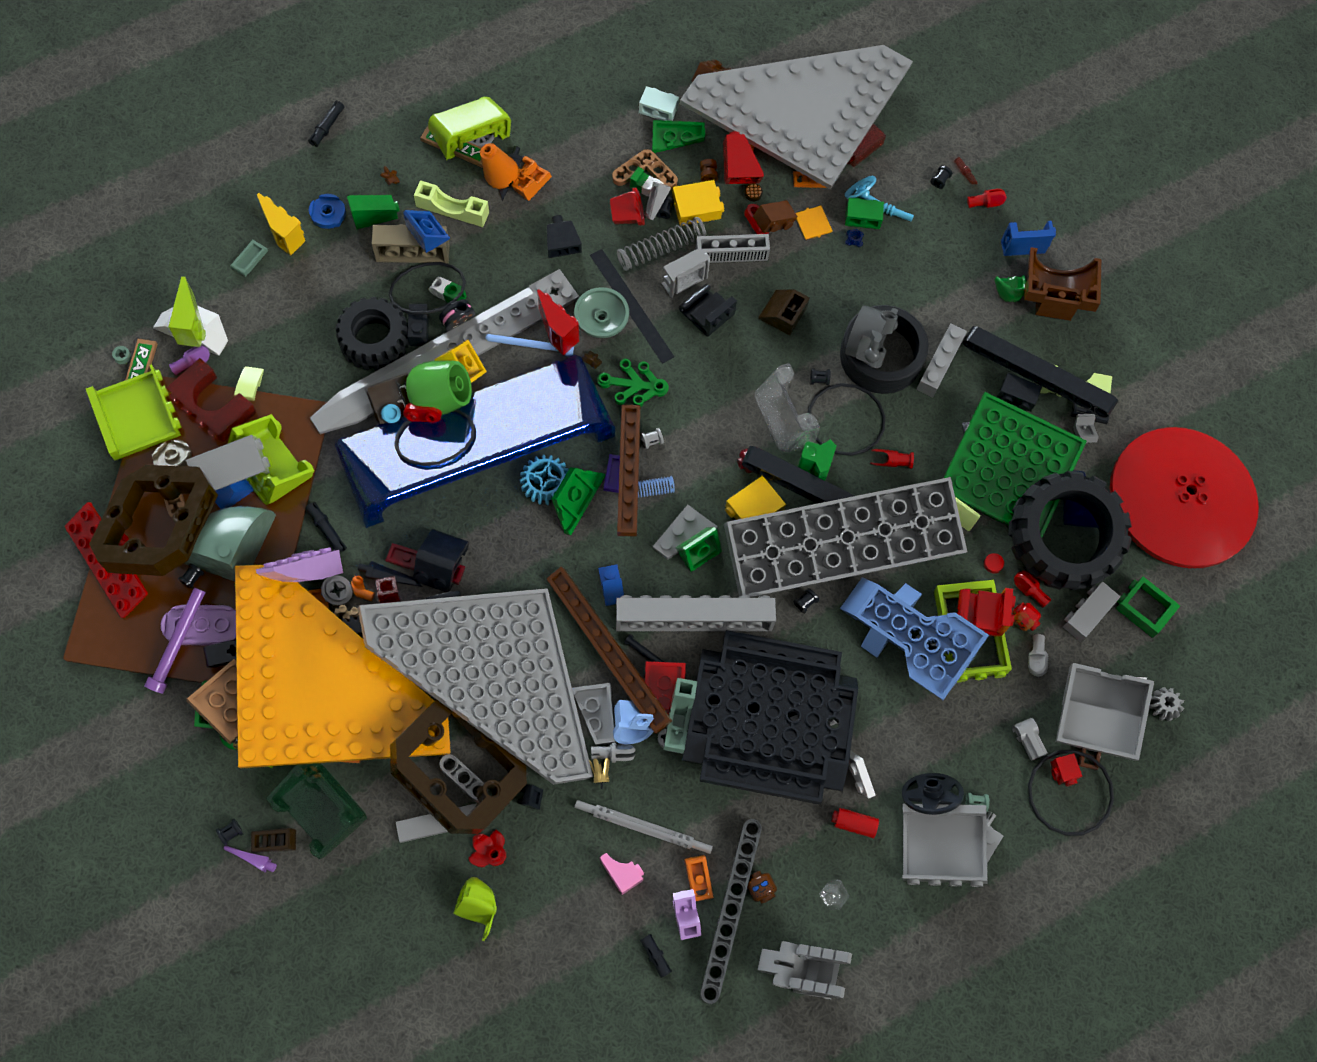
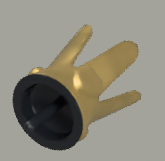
[589,758,610,789]

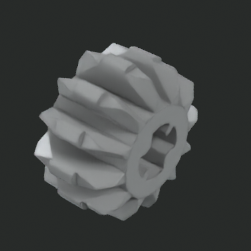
[1149,687,1184,721]

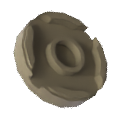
[152,440,192,466]

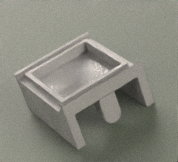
[662,248,710,299]

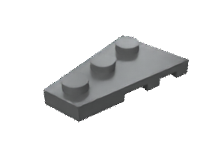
[653,505,718,560]
[572,683,616,746]

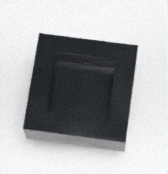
[517,784,543,810]

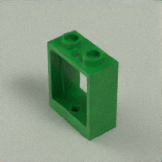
[1115,577,1180,638]

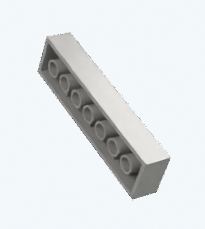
[616,595,776,631]

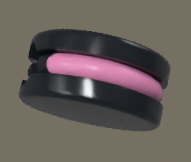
[439,299,475,331]

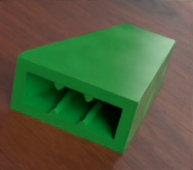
[347,195,400,230]

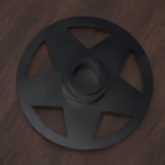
[902,773,964,815]

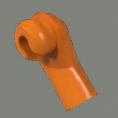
[351,576,375,602]

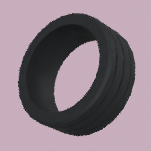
[840,305,929,394]

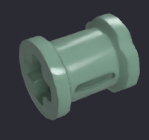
[965,792,989,813]

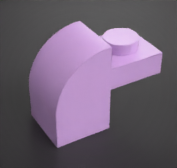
[673,889,701,940]

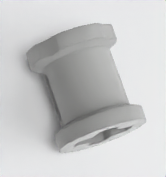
[641,428,664,449]

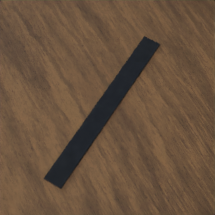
[590,249,674,364]

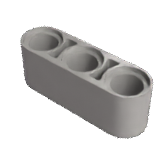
[440,754,489,803]

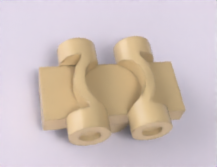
[334,605,359,622]

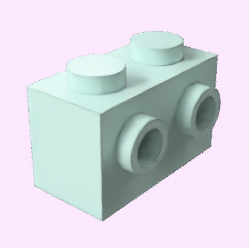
[639,86,679,121]

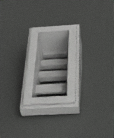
[644,182,671,220]

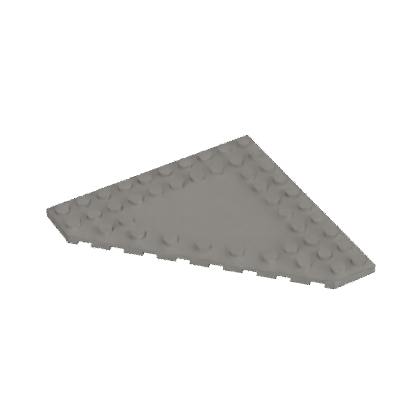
[679,45,913,189]
[357,589,593,785]

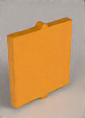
[796,206,833,240]

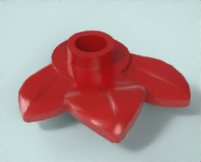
[468,830,506,868]

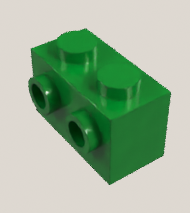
[845,198,884,229]

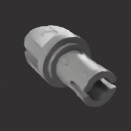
[1028,634,1048,677]
[591,743,635,763]

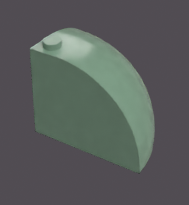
[184,506,276,581]

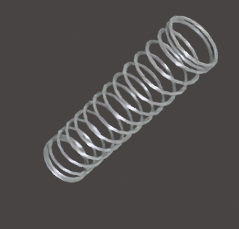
[617,217,706,271]

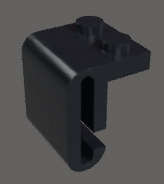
[679,284,737,337]
[413,529,469,593]

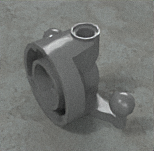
[845,305,898,368]

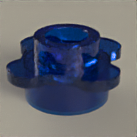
[846,229,864,247]

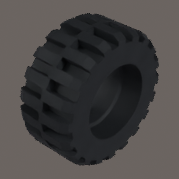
[336,297,409,371]

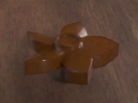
[380,166,400,185]

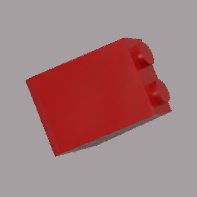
[723,131,764,184]

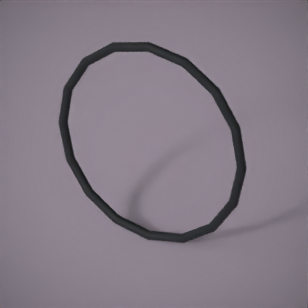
[388,262,466,315]
[807,383,886,456]
[394,409,475,466]
[1028,750,1114,836]

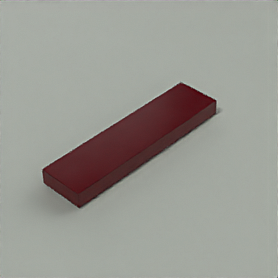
[385,543,465,585]

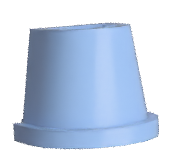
[613,700,654,744]

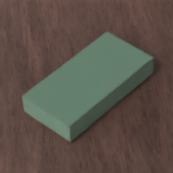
[230,240,268,277]

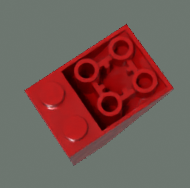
[537,289,579,356]

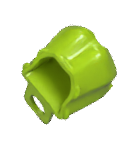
[453,877,497,941]

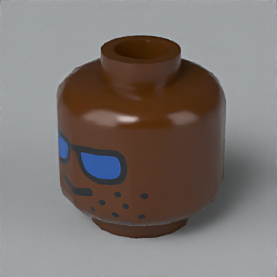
[747,871,777,904]

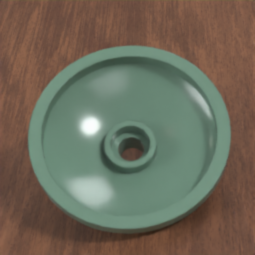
[574,287,629,338]

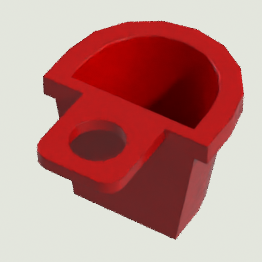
[610,188,645,226]

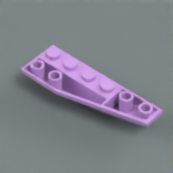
[256,548,343,582]

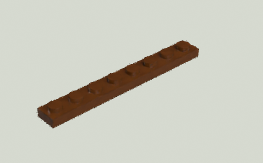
[617,405,640,536]

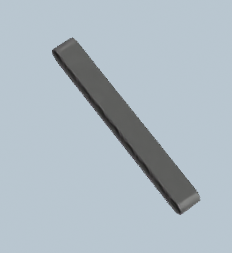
[700,819,762,1005]

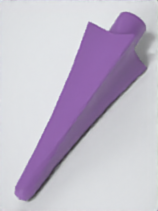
[224,846,277,873]

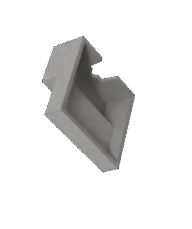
[1055,663,1154,761]

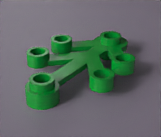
[597,359,669,407]

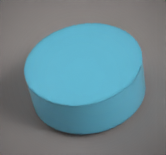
[381,404,401,423]

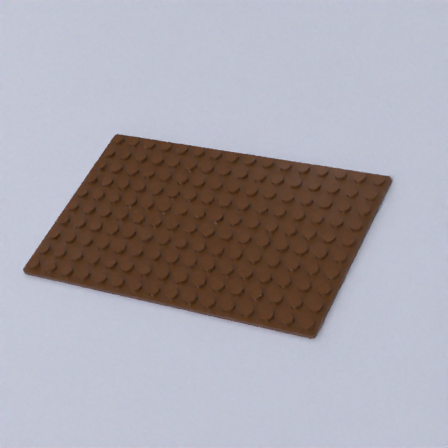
[63,376,327,683]

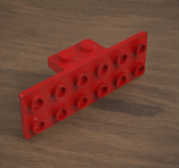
[65,502,148,618]

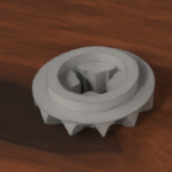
[321,575,353,606]

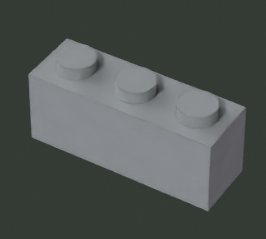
[1063,582,1121,642]

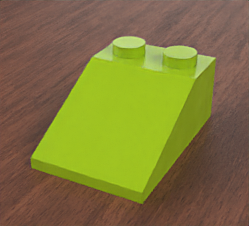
[168,276,206,347]

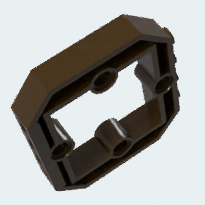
[89,465,218,576]
[390,699,527,834]

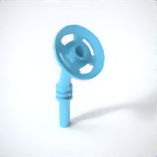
[845,176,914,222]

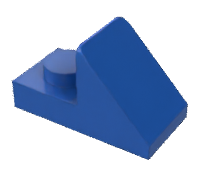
[598,565,624,606]

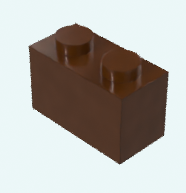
[753,200,798,233]

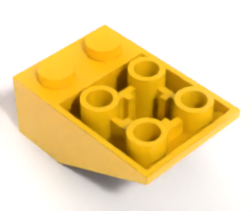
[257,193,305,256]

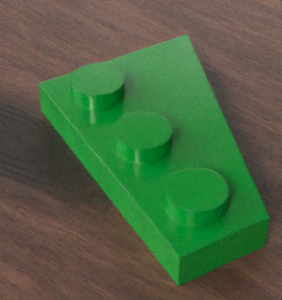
[652,120,705,153]

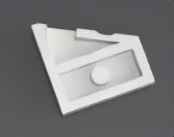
[849,751,875,798]

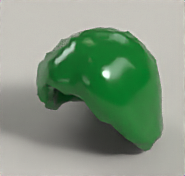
[994,275,1027,302]

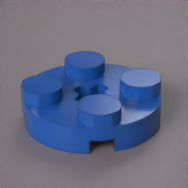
[309,194,346,229]

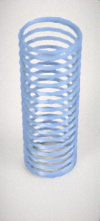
[638,476,675,498]

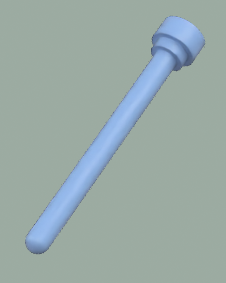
[485,334,574,357]

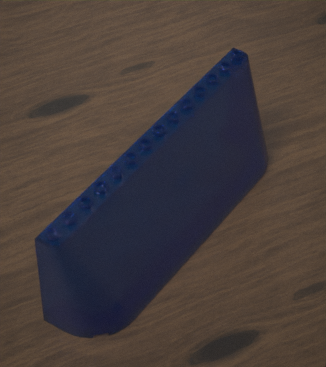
[335,355,615,528]

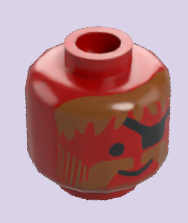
[1012,602,1041,631]

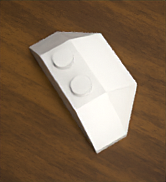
[153,306,228,356]

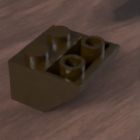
[758,289,810,335]

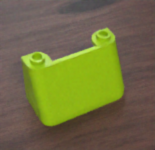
[428,97,511,160]
[228,414,314,505]

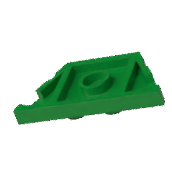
[552,467,606,536]

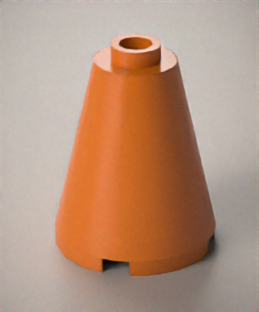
[480,143,519,189]

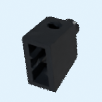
[547,215,582,258]

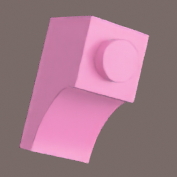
[600,853,644,895]

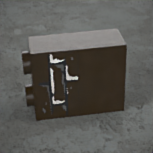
[364,373,410,424]

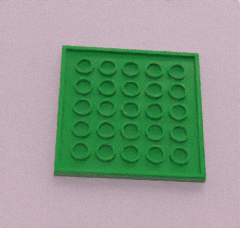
[943,392,1087,538]

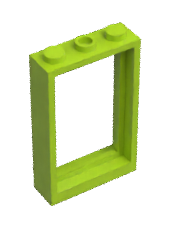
[934,580,1012,682]

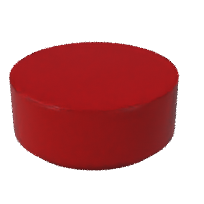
[984,553,1004,573]

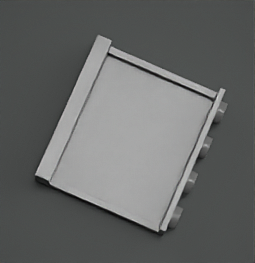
[902,804,987,887]

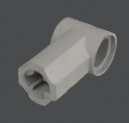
[1012,718,1047,761]

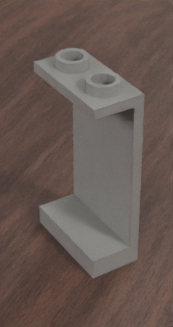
[186,435,270,491]

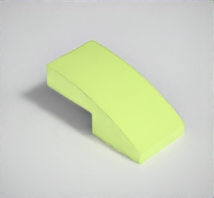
[234,367,264,401]

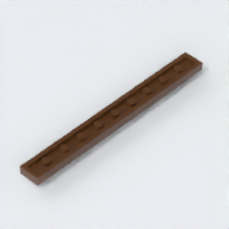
[547,567,672,733]

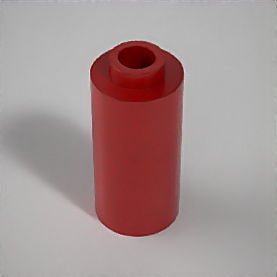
[831,807,879,839]

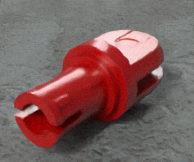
[967,189,1007,208]
[1014,571,1051,608]

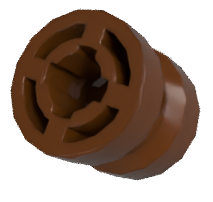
[700,159,718,182]

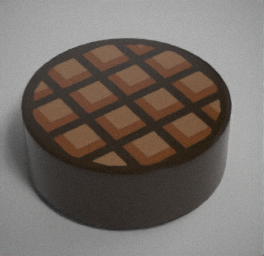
[745,183,763,202]

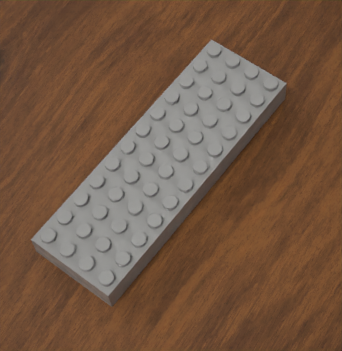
[724,477,967,598]

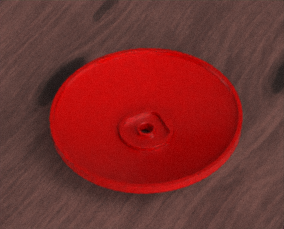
[1110,427,1259,568]

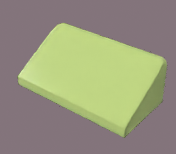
[955,497,980,531]

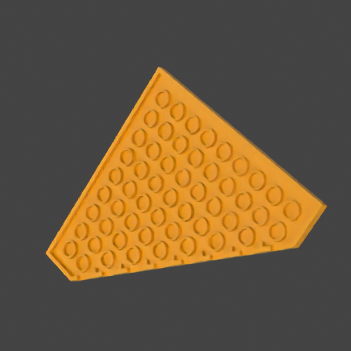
[235,565,450,768]

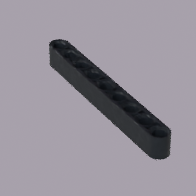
[962,326,1118,418]

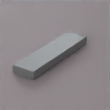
[396,803,477,843]

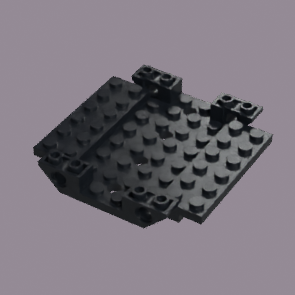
[682,630,858,805]

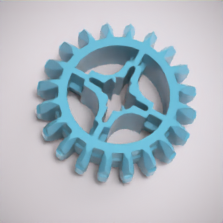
[520,454,569,506]

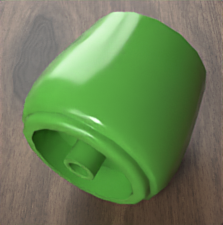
[406,361,472,416]

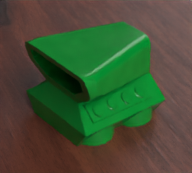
[798,439,837,480]

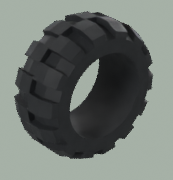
[1008,471,1132,590]

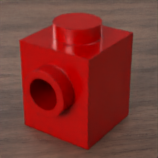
[1050,753,1082,787]

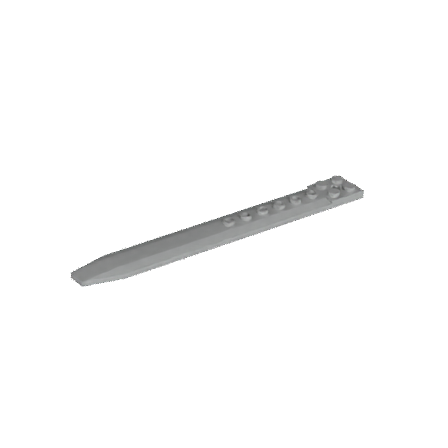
[310,269,579,434]

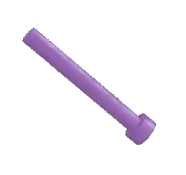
[144,587,206,694]

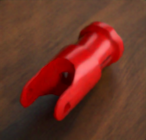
[870,449,914,469]

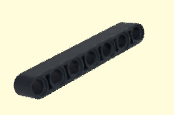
[742,446,855,504]

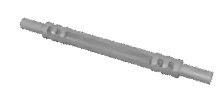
[575,800,713,854]

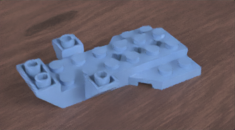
[840,577,989,701]

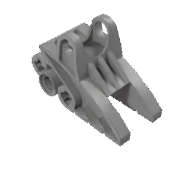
[758,941,852,999]

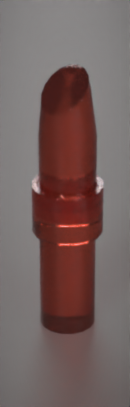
[954,157,978,184]

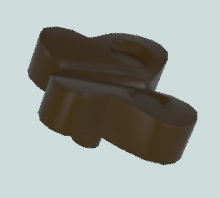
[582,351,602,369]

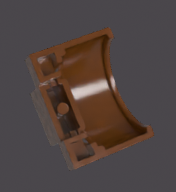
[1024,247,1102,321]

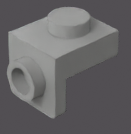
[1073,414,1099,443]

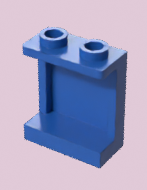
[1001,221,1056,256]

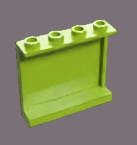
[86,364,182,460]

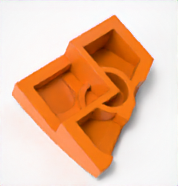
[512,156,552,201]

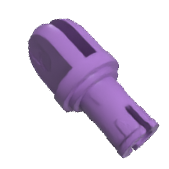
[169,345,210,375]

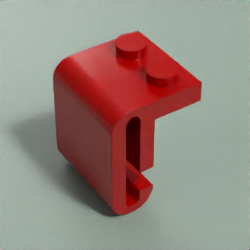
[957,588,1016,636]

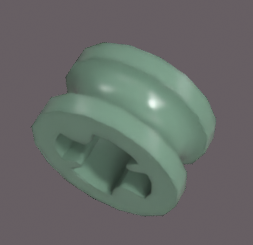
[112,346,131,364]

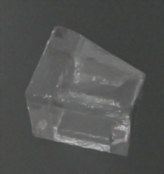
[819,880,850,910]

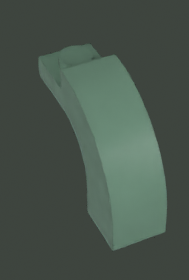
[663,678,697,754]

